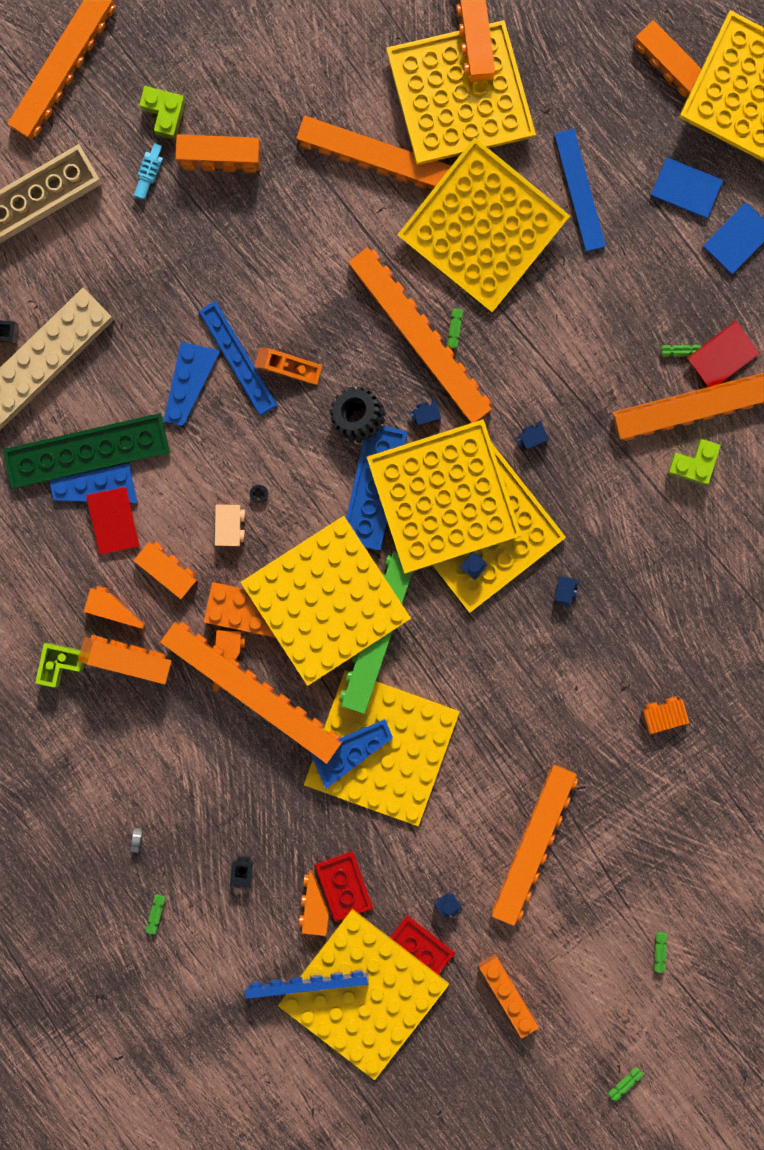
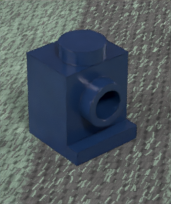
[409,399,441,427]
[516,421,549,450]
[459,552,488,581]
[554,576,580,607]
[435,890,462,918]

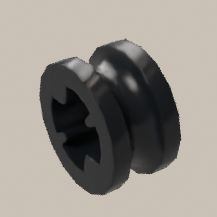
[249,485,269,503]

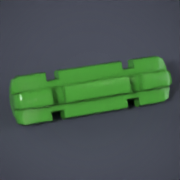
[447,308,463,349]
[661,345,701,357]
[145,894,166,935]
[654,932,667,973]
[608,1067,643,1102]

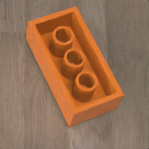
[176,134,262,173]
[204,582,276,638]
[78,634,171,684]

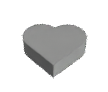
[130,828,142,853]

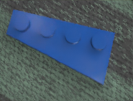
[163,342,221,426]
[49,463,138,503]
[310,719,393,789]

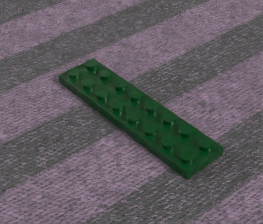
[2,413,171,489]

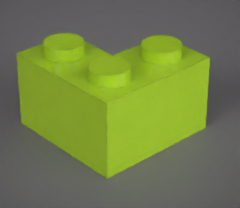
[139,86,186,140]
[667,439,721,485]
[35,643,85,688]

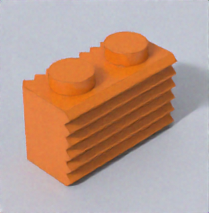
[642,696,689,734]

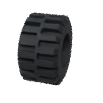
[330,386,386,443]

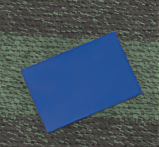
[650,157,723,219]
[702,202,764,275]

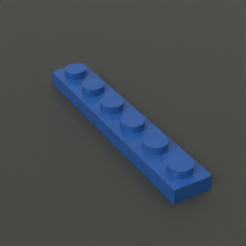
[245,970,369,999]

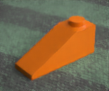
[254,348,323,385]
[84,585,146,629]
[213,630,246,692]

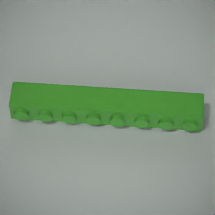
[339,551,412,714]

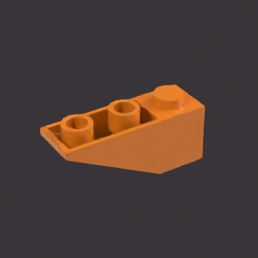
[299,870,329,936]

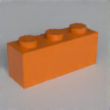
[133,541,198,599]

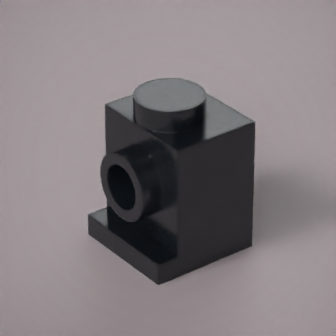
[230,856,254,888]

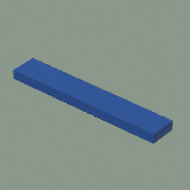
[554,128,606,252]
[198,301,277,416]

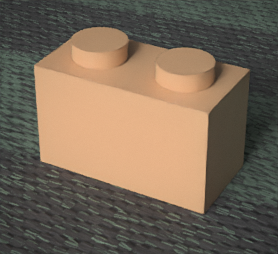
[215,505,245,546]

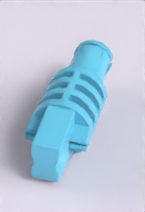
[133,143,163,200]

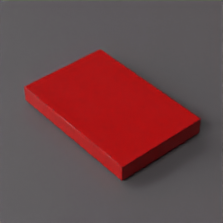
[687,321,759,387]
[86,486,140,554]
[315,851,373,922]
[390,915,455,975]

